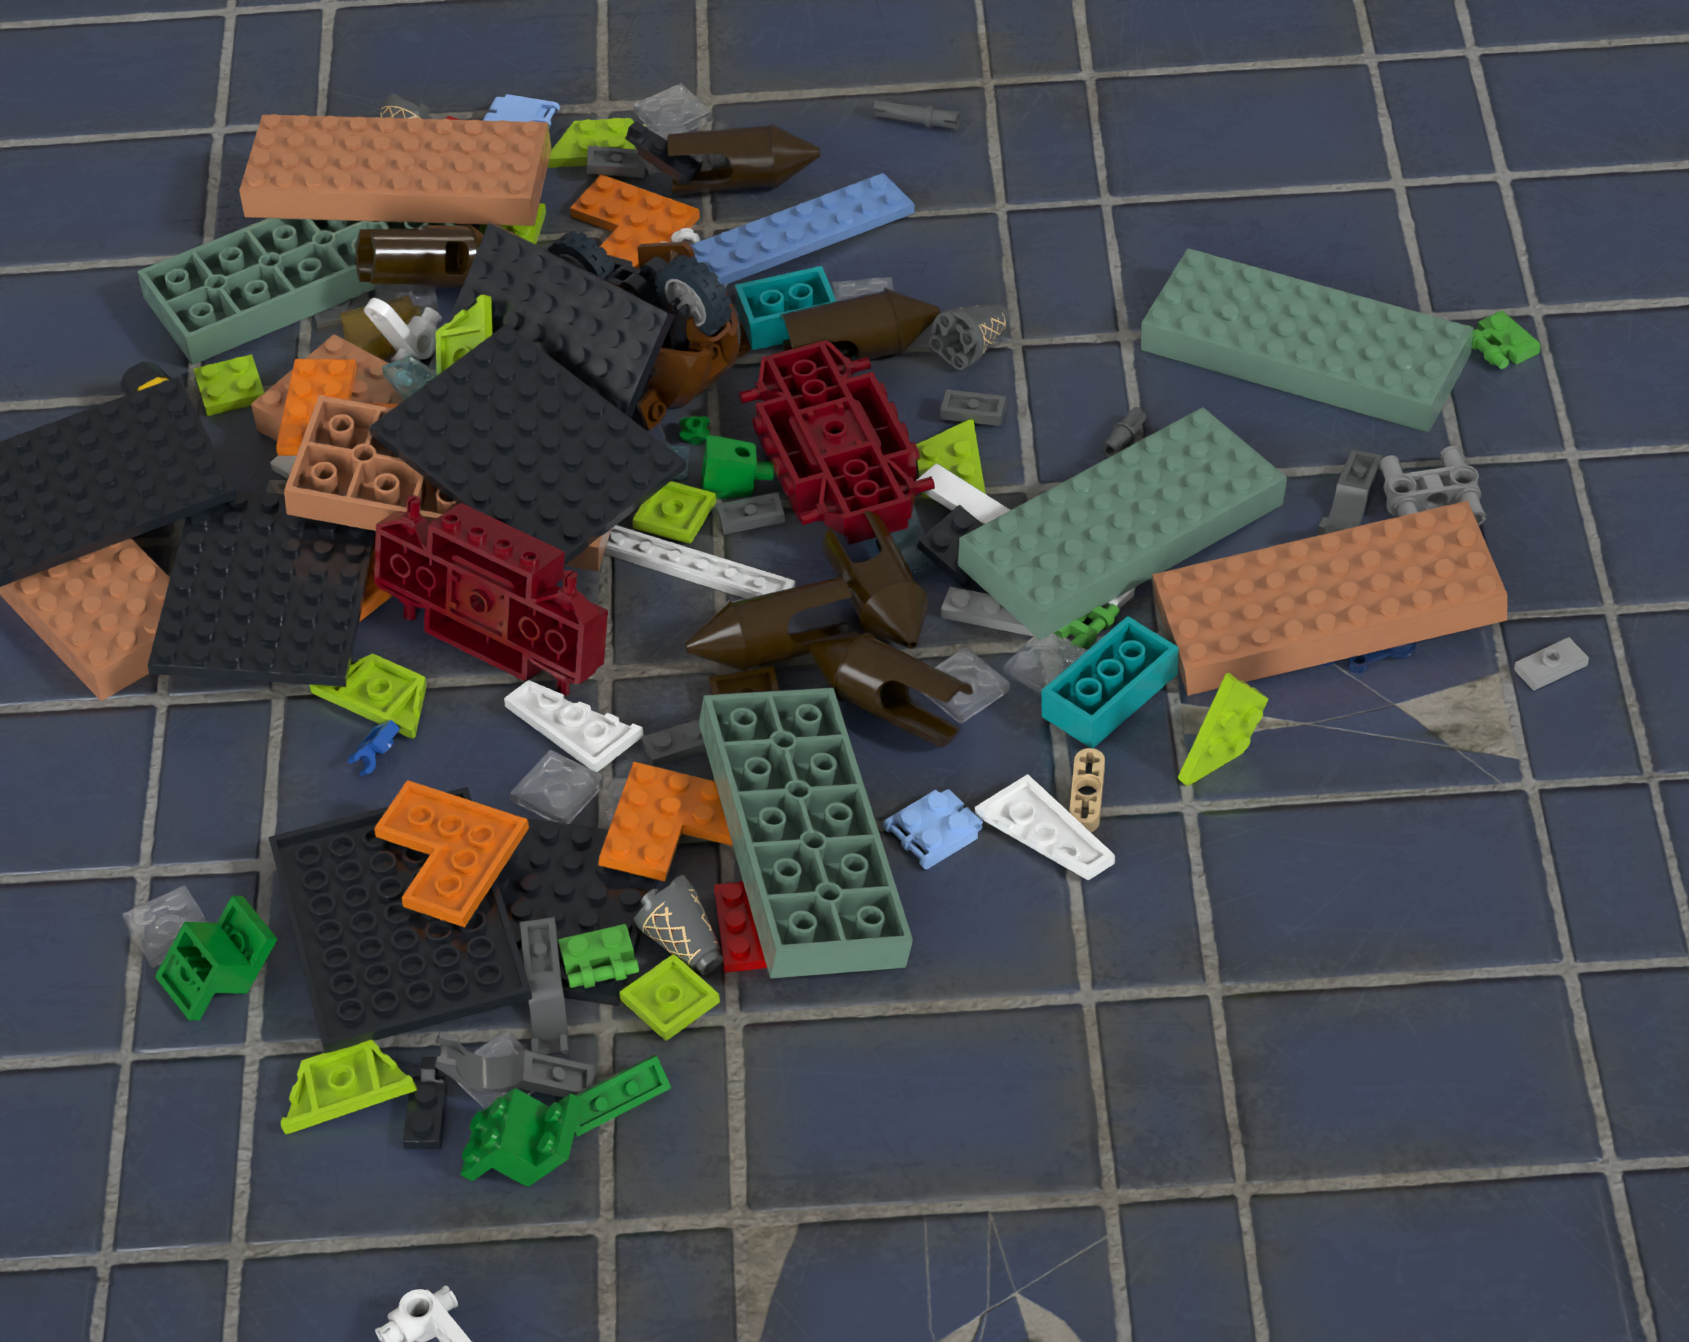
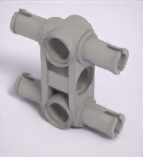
[1379,446,1486,526]

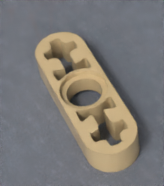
[1069,748,1105,832]

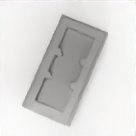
[1514,637,1589,691]

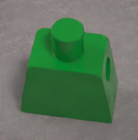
[701,435,774,499]

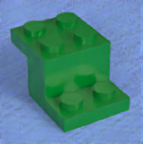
[155,895,277,1021]
[460,1088,582,1187]

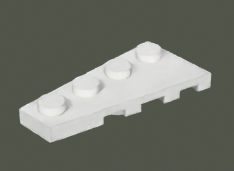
[504,680,644,773]
[975,774,1115,880]

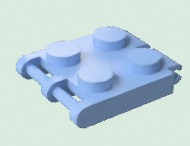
[483,94,560,128]
[882,789,983,869]

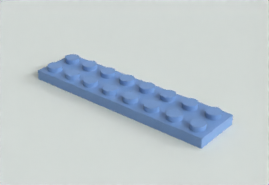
[691,173,915,285]

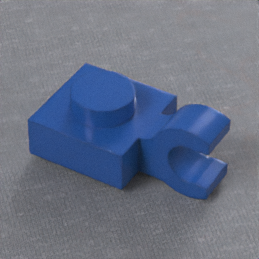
[347,720,400,777]

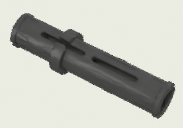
[873,99,960,130]

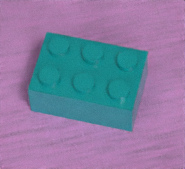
[735,266,836,350]

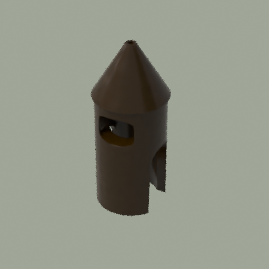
[667,123,820,195]
[355,223,484,288]
[780,288,940,361]
[822,511,929,649]
[685,576,859,671]
[809,633,973,748]

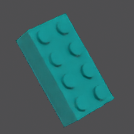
[1041,616,1179,748]

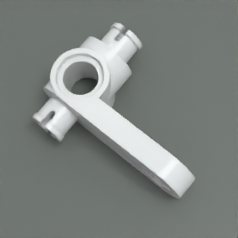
[364,298,442,372]
[375,1285,472,1342]

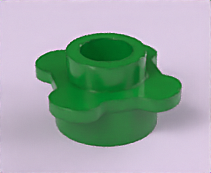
[679,416,710,445]

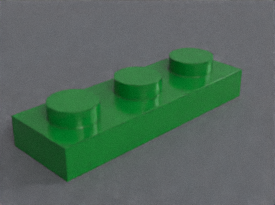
[574,1055,671,1137]

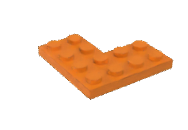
[570,175,700,269]
[276,359,400,456]
[598,761,733,882]
[374,780,529,928]

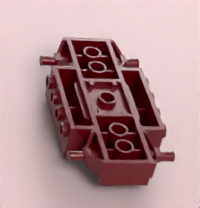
[739,340,935,545]
[374,495,608,696]

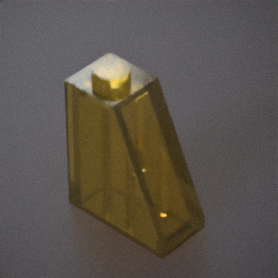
[340,295,422,360]

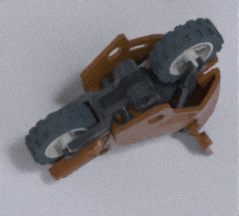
[548,231,751,431]

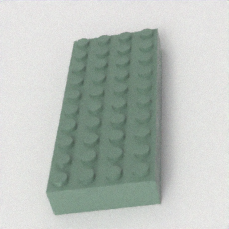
[137,218,454,365]
[1141,248,1474,433]
[958,407,1287,640]
[699,688,913,978]

